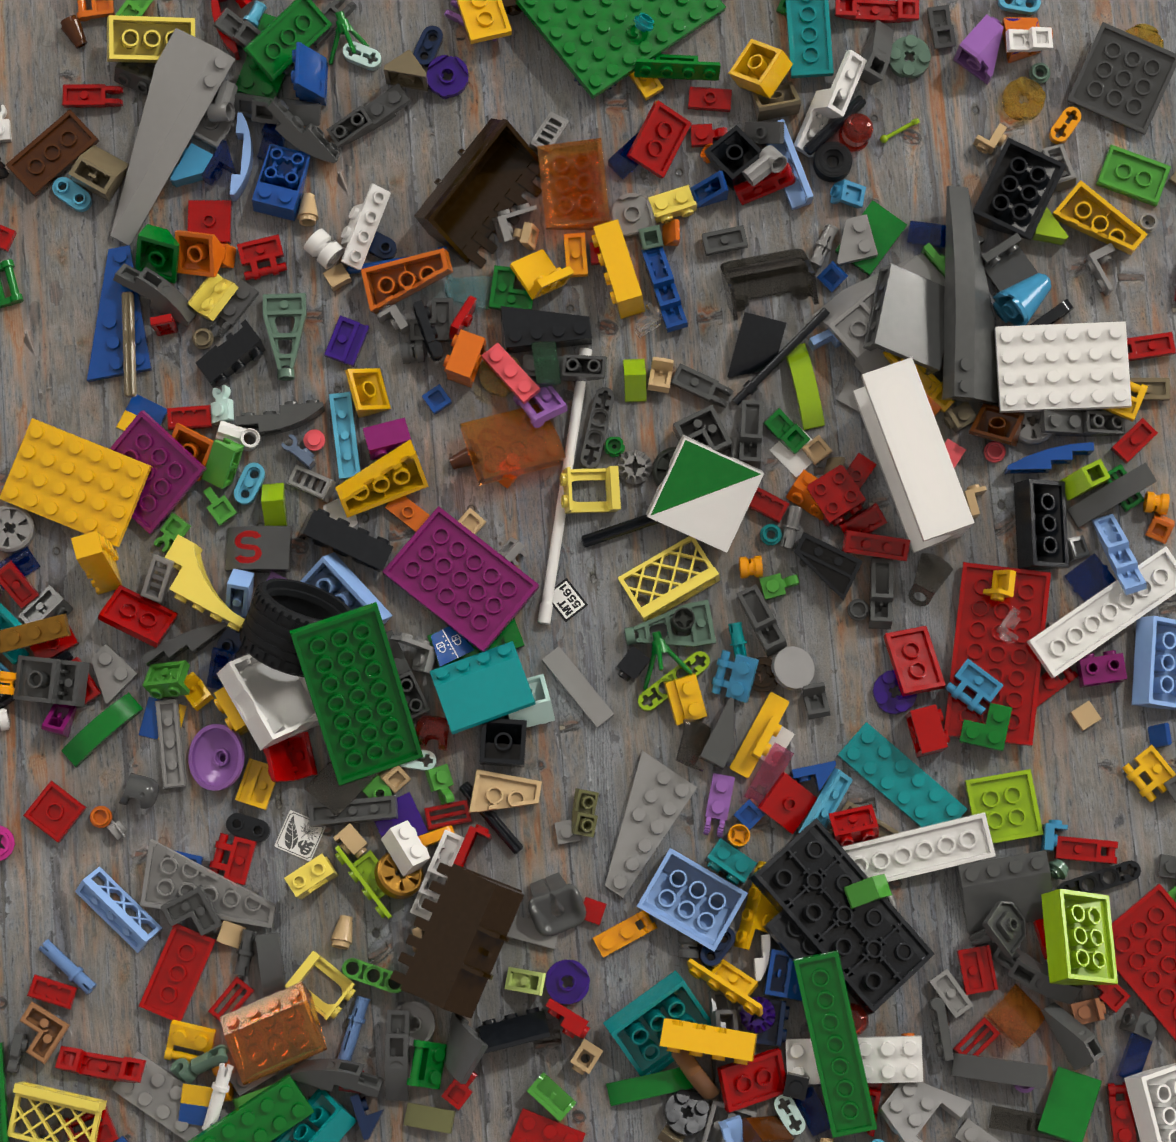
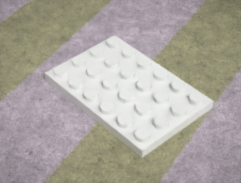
[994,321,1132,413]

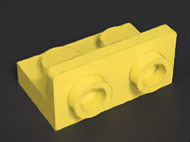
[648,185,697,224]
[188,274,239,321]

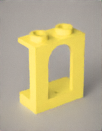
[560,466,621,514]
[284,853,339,900]
[285,951,356,1020]

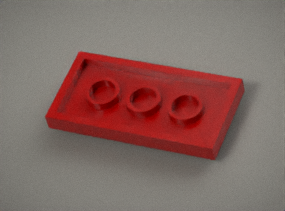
[139,924,216,1022]

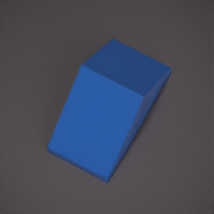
[690,171,729,208]

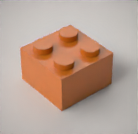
[443,329,487,388]

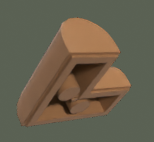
[20,1001,70,1064]
[671,1050,719,1099]

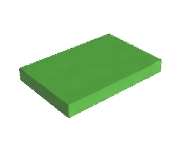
[1096,145,1171,207]

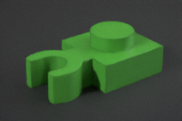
[154,512,191,554]

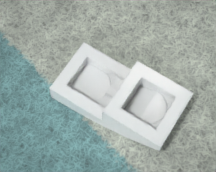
[1005,27,1053,52]
[753,934,771,981]

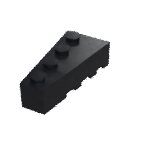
[501,306,592,354]
[298,508,393,572]

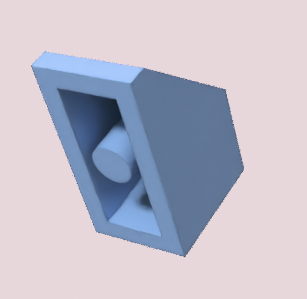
[225,569,255,617]

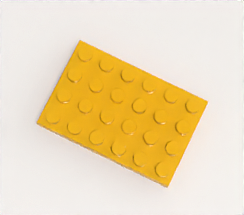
[0,418,152,547]

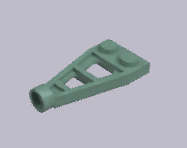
[263,293,307,381]
[624,600,716,647]

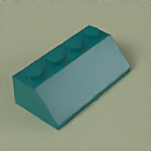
[272,1089,357,1142]

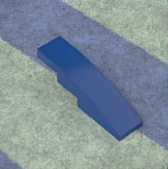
[641,246,688,333]
[1004,442,1094,474]

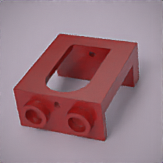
[452,824,492,867]

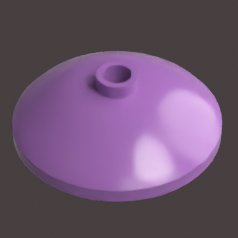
[188,724,245,791]

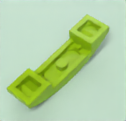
[786,343,825,430]

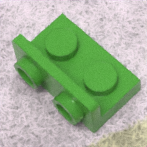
[143,660,190,699]

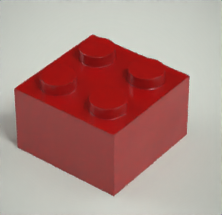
[905,704,950,758]

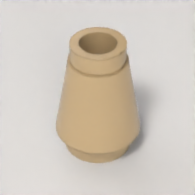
[297,193,319,226]
[330,915,353,950]

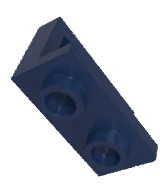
[755,999,790,1047]

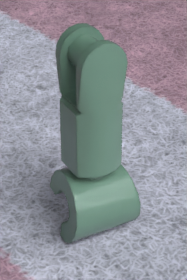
[170,1044,229,1084]

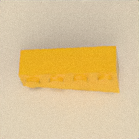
[1053,180,1148,255]
[591,219,645,319]
[335,439,429,518]
[71,531,123,595]
[660,1018,757,1065]

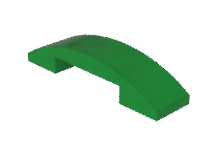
[61,693,143,767]
[606,1067,694,1106]

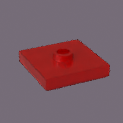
[187,200,232,244]
[757,772,817,834]
[23,780,87,843]

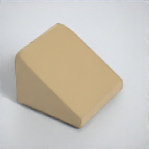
[323,263,352,292]
[378,766,411,794]
[216,920,246,949]

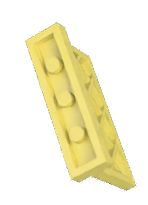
[618,536,720,622]
[8,1081,107,1142]

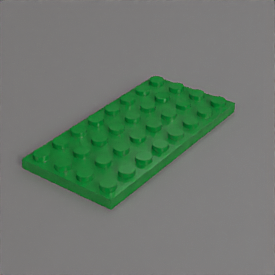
[289,602,423,786]

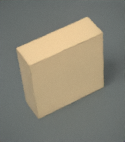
[802,435,833,466]
[458,508,486,535]
[1070,701,1101,731]

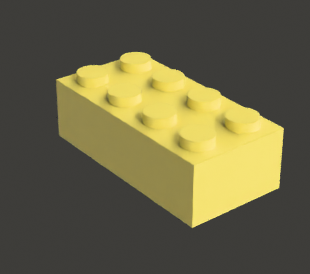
[107,15,195,63]

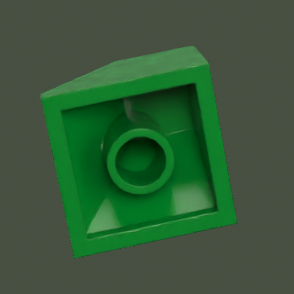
[135,224,180,284]

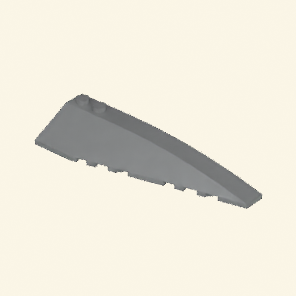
[110,28,235,246]

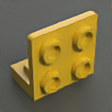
[510,249,574,300]

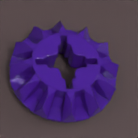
[740,996,775,1033]

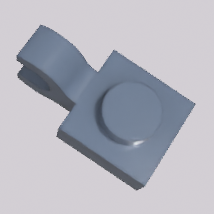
[281,434,316,470]

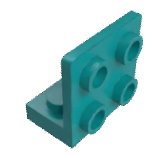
[705,838,757,886]

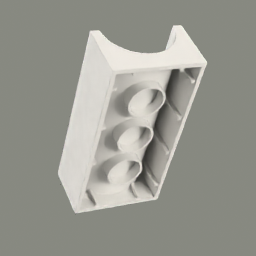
[852,357,974,553]

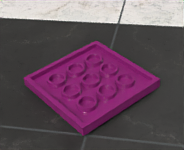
[110,410,207,534]

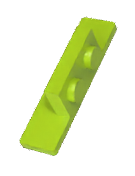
[335,845,393,920]

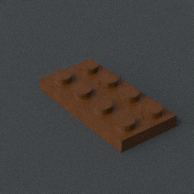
[6,109,99,197]

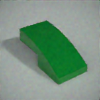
[763,408,810,454]

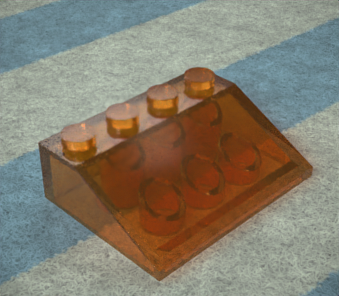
[537,138,611,230]
[460,404,566,486]
[219,982,327,1085]

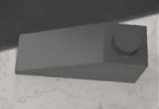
[699,697,735,770]

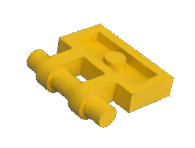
[1122,745,1176,803]

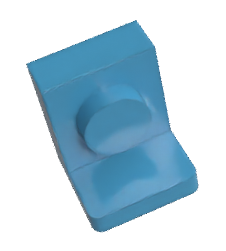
[830,179,866,209]
[1040,820,1068,852]

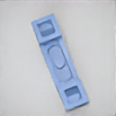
[230,112,254,201]

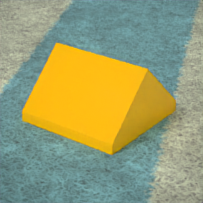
[345,368,391,418]

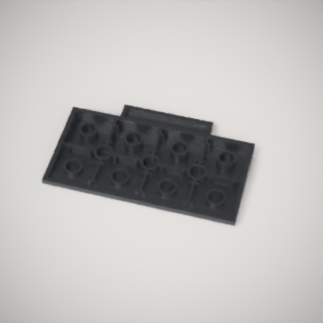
[749,818,935,1015]

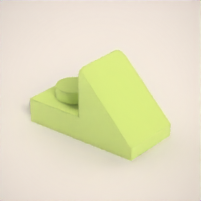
[504,967,546,996]

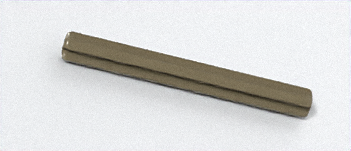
[122,292,137,398]

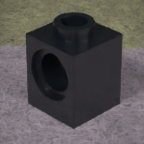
[616,646,650,682]

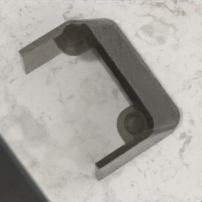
[720,249,819,320]

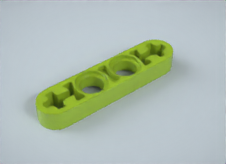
[638,651,710,712]

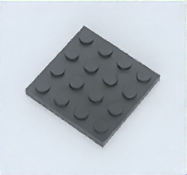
[1067,22,1176,135]

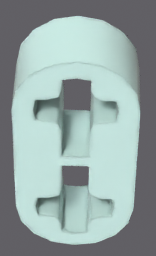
[343,41,382,71]
[399,749,437,771]
[773,1094,806,1135]

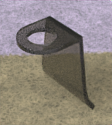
[908,553,953,606]
[676,718,711,772]

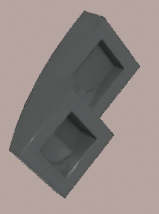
[927,5,956,49]

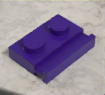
[324,315,370,367]

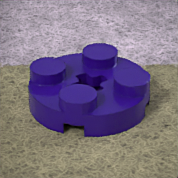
[427,55,469,99]
[872,670,917,715]
[545,960,590,1005]

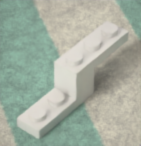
[794,50,867,157]

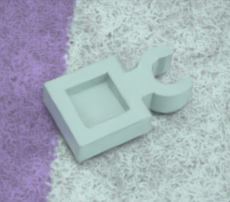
[211,385,234,426]

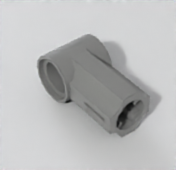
[207,80,238,123]
[742,145,787,186]

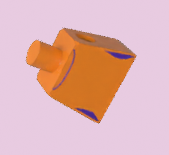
[1001,17,1053,63]

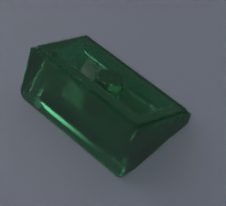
[531,342,561,388]

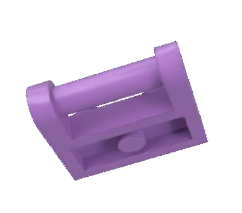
[513,379,568,428]

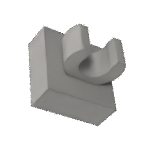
[498,537,527,566]

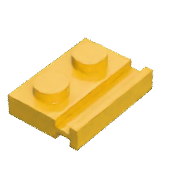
[664,673,707,726]
[235,758,276,810]

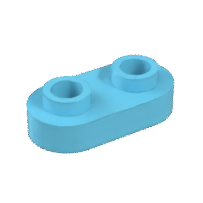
[998,0,1041,15]
[52,177,92,212]
[234,463,266,505]

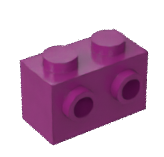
[363,417,411,460]
[1076,650,1128,688]

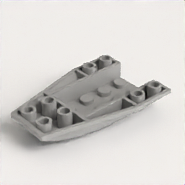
[811,253,945,374]

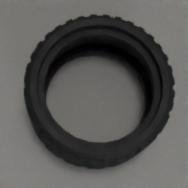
[240,578,350,677]

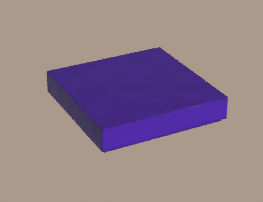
[374,792,429,837]

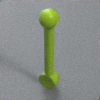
[880,118,920,143]

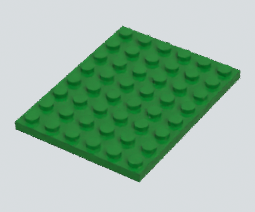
[515,0,726,99]

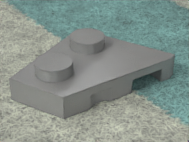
[836,214,878,266]
[91,644,138,705]

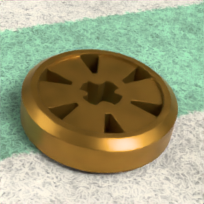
[374,852,424,899]

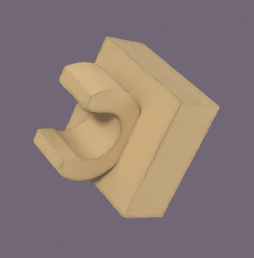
[513,222,540,250]

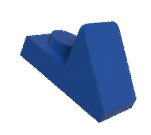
[790,761,836,793]

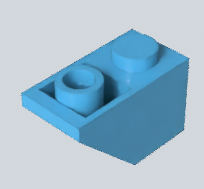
[170,143,216,187]

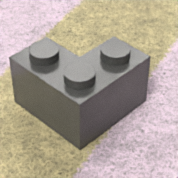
[673,405,732,453]

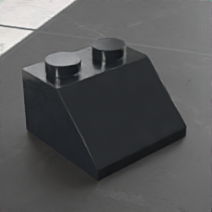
[704,125,762,191]
[479,719,527,767]

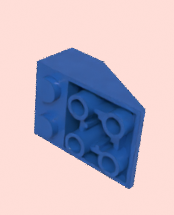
[291,42,328,106]
[252,144,311,221]
[763,949,802,1001]

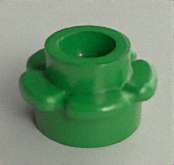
[604,437,625,458]

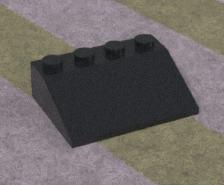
[973,137,1066,241]

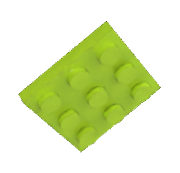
[964,769,1044,844]

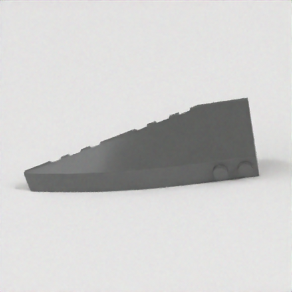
[942,186,999,405]

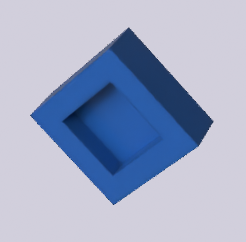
[817,261,848,292]
[422,384,452,415]
[733,799,765,830]

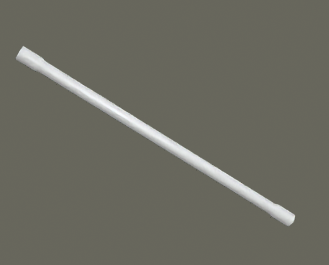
[537,348,592,625]

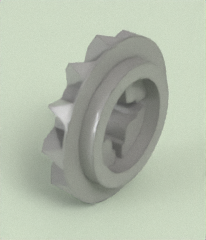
[618,449,652,484]

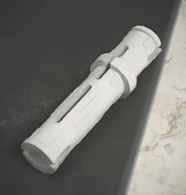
[202,1063,234,1130]

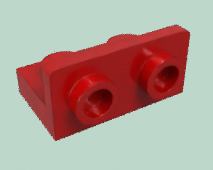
[829,804,879,846]

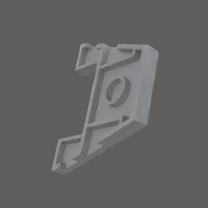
[879,1082,972,1142]

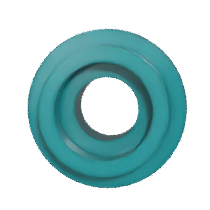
[634,13,654,32]
[760,524,782,546]

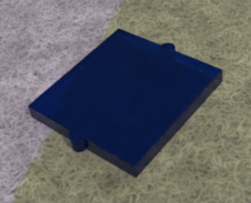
[1064,553,1116,602]

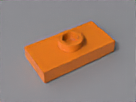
[385,496,430,533]

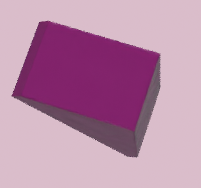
[41,704,77,737]

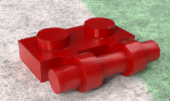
[237,234,288,280]
[209,833,257,885]

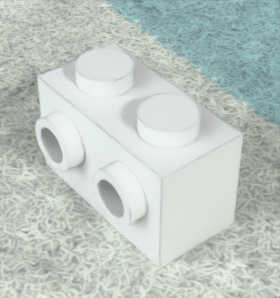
[381,820,430,877]

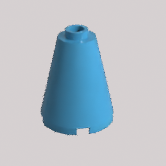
[993,273,1051,326]

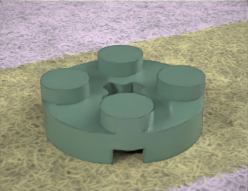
[889,35,931,79]

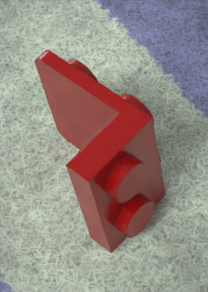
[807,465,866,527]
[263,732,318,782]

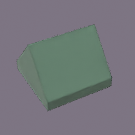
[638,225,664,250]

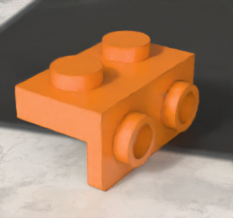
[786,470,824,520]

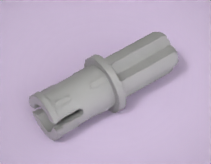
[780,505,802,550]

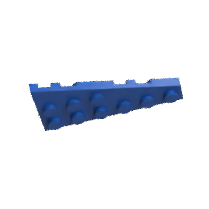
[87,245,152,382]

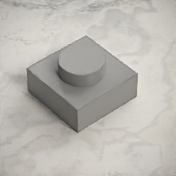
[554,819,580,845]

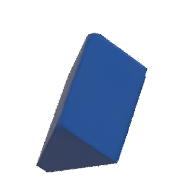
[1148,723,1172,748]

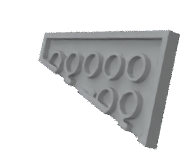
[605,750,697,898]
[140,839,276,928]

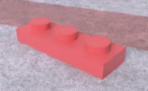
[481,342,540,404]

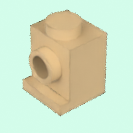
[333,823,369,859]
[570,1039,603,1075]

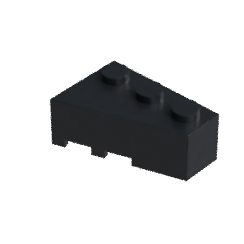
[196,319,265,388]
[794,532,863,601]

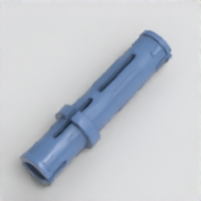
[39,939,97,995]
[337,995,371,1061]

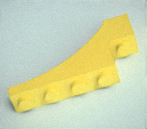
[165,535,245,632]

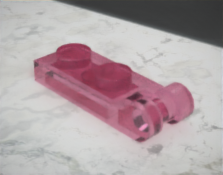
[744,743,794,805]

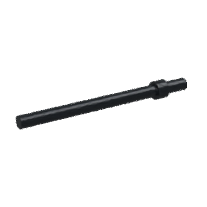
[732,307,830,405]

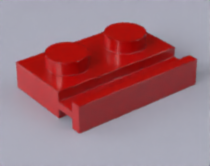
[957,945,998,995]

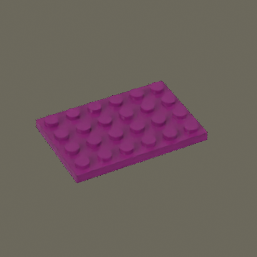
[382,506,540,652]

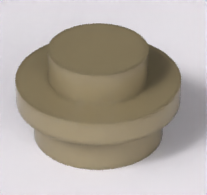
[192,328,214,350]

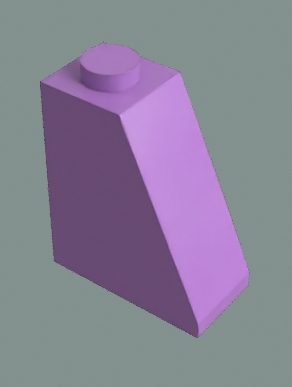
[954,14,1003,85]

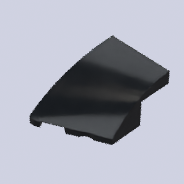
[727,312,786,378]

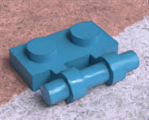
[711,650,759,703]
[945,659,1003,715]

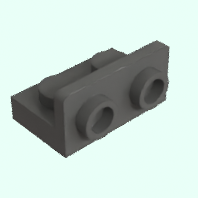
[114,62,156,95]
[18,585,73,624]

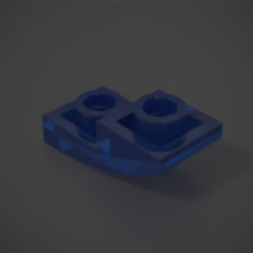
[907,221,946,248]

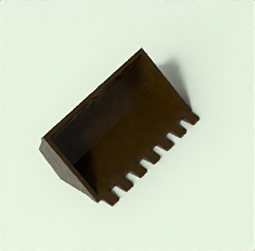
[414,118,553,268]
[390,863,524,1018]

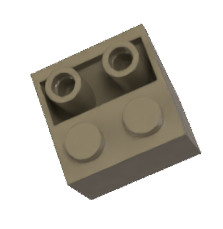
[68,145,129,202]

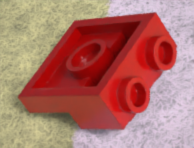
[545,998,590,1040]

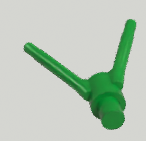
[329,11,370,65]
[643,631,692,690]

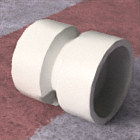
[304,229,344,269]

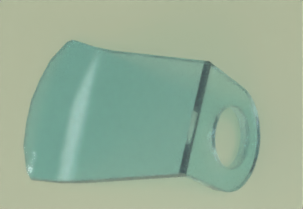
[445,274,493,310]

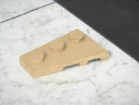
[468,769,542,814]

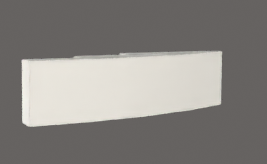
[410,829,464,921]

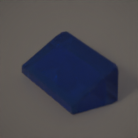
[608,132,639,179]
[0,546,41,590]
[1116,1033,1153,1079]
[793,1086,830,1137]

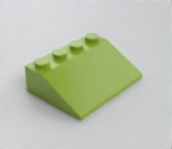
[1041,889,1118,985]

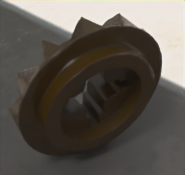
[752,657,778,692]

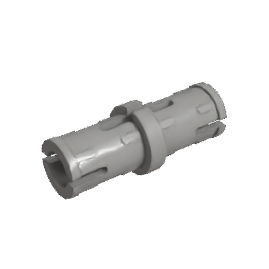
[809,224,839,268]

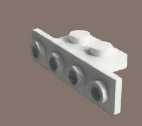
[341,183,391,270]

